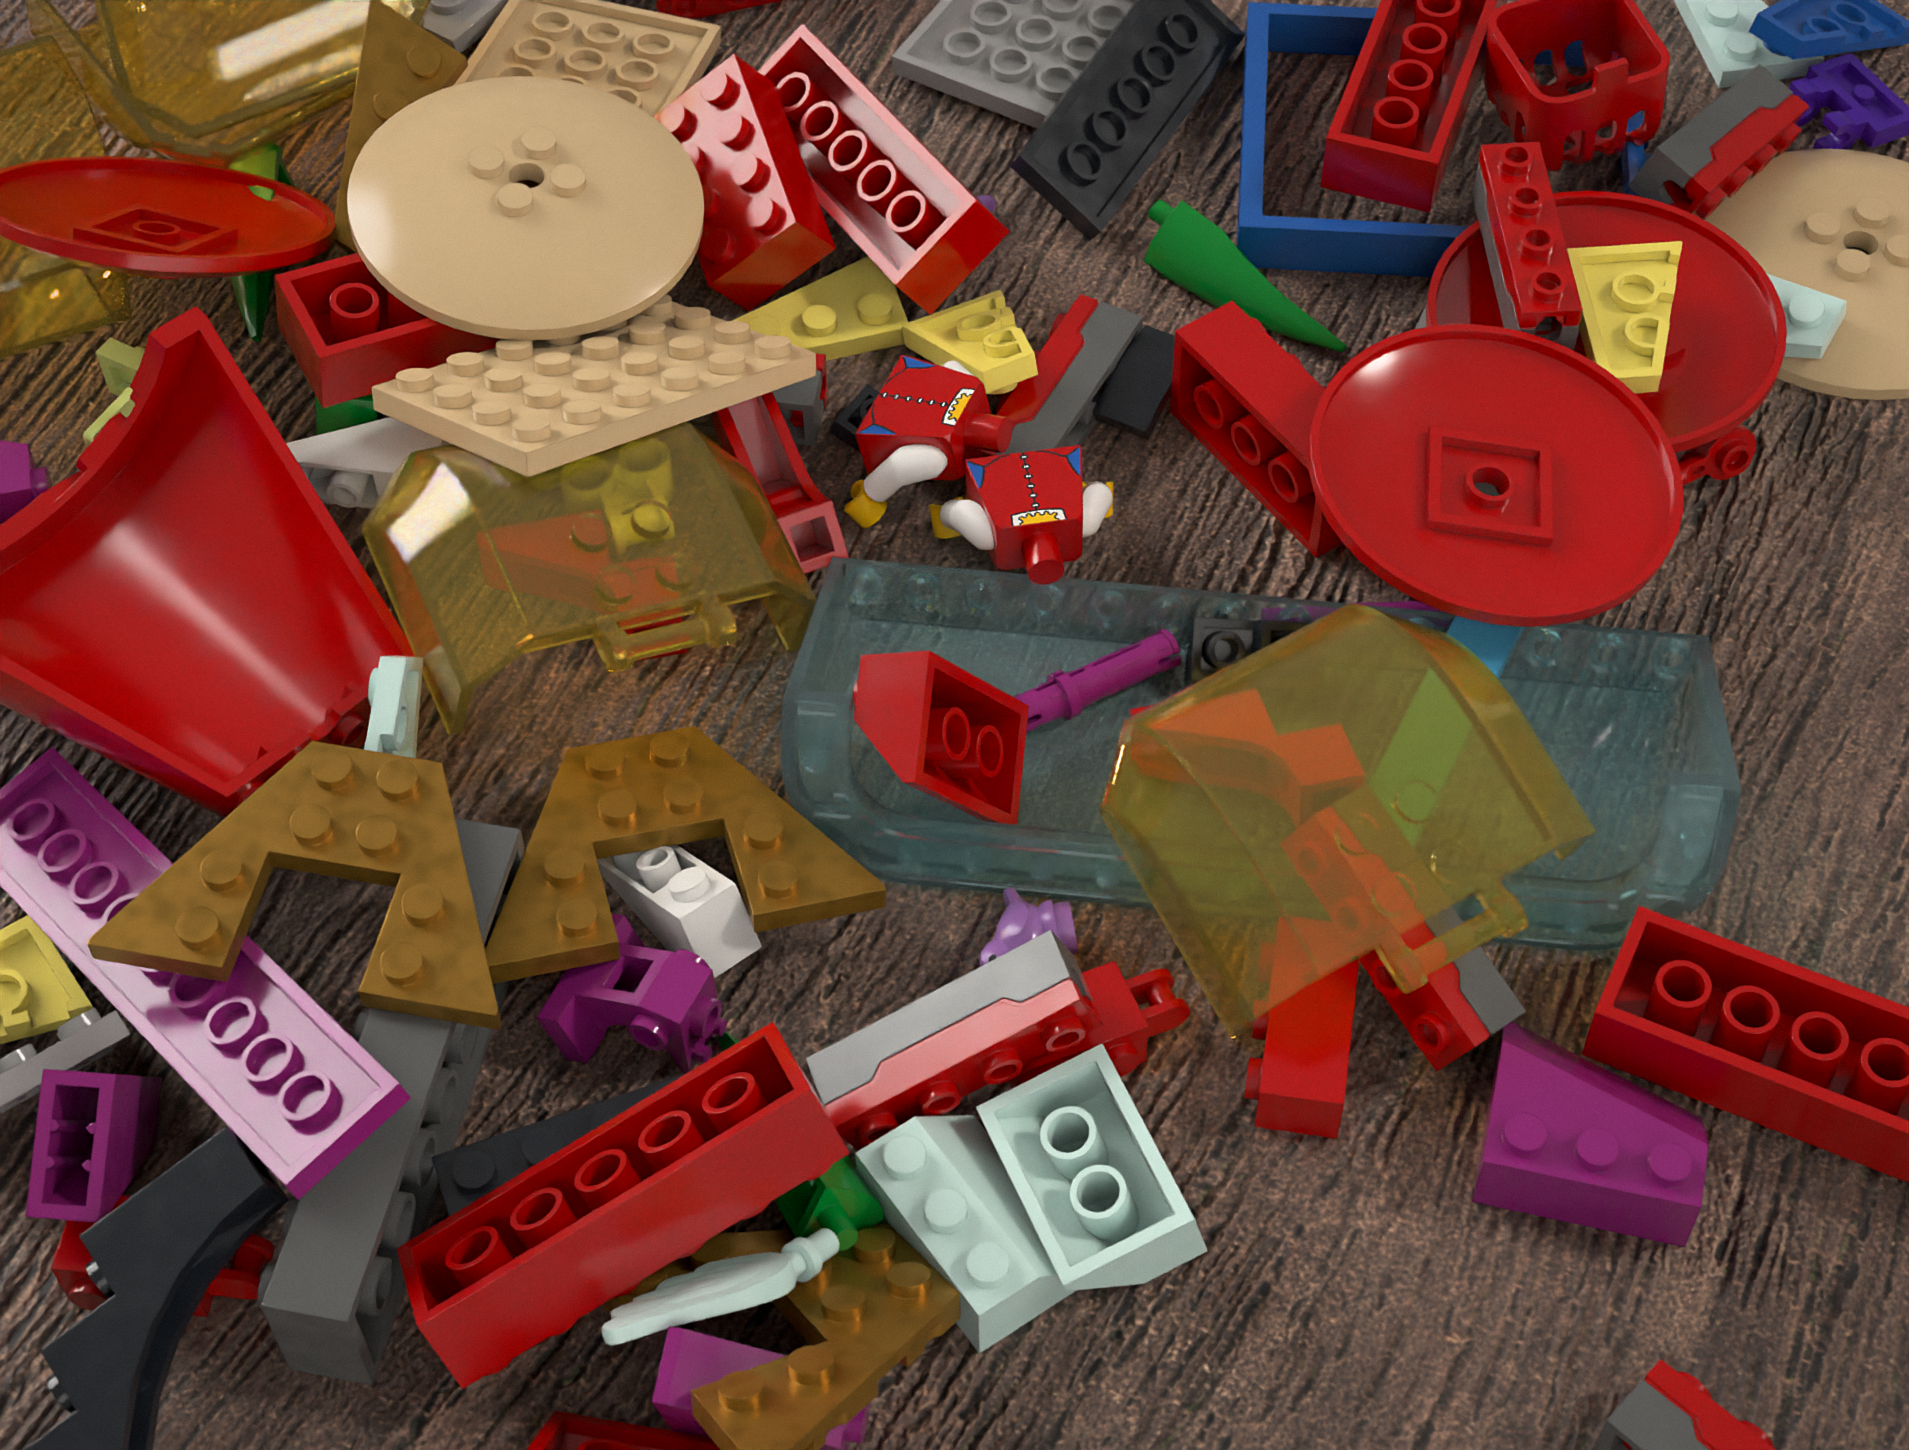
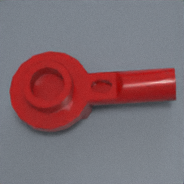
[1678,425,1757,486]

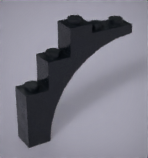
[24,1126,289,1450]

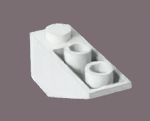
[286,417,457,516]
[597,845,762,979]

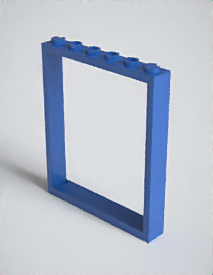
[1236,2,1651,277]

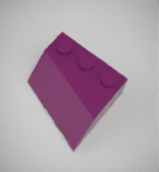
[1472,1022,1709,1247]

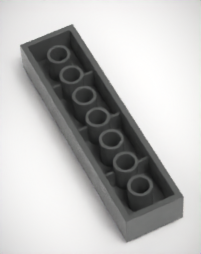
[258,818,525,1385]

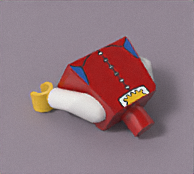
[844,355,1012,528]
[928,445,1114,585]

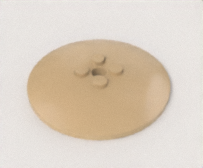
[347,76,704,340]
[1696,149,1909,400]

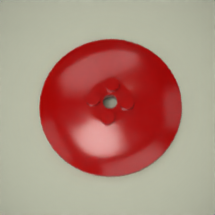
[0,156,336,279]
[1426,191,1787,453]
[1307,324,1684,627]

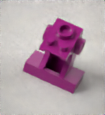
[536,913,728,1074]

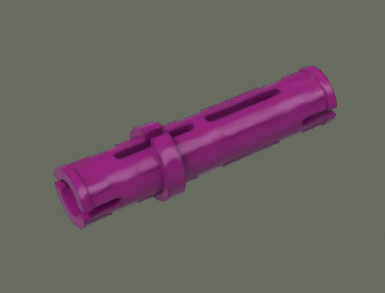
[1013,629,1182,733]

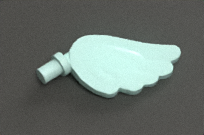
[602,1228,840,1345]

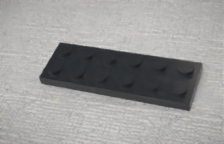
[1009,0,1246,241]

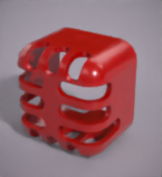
[1484,0,1670,171]

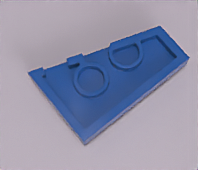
[1748,0,1909,60]

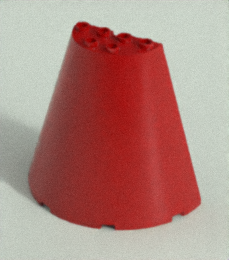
[0,306,419,818]

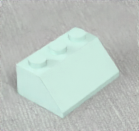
[976,1044,1207,1291]
[855,1115,1076,1354]

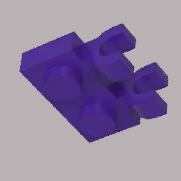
[1789,53,1909,150]

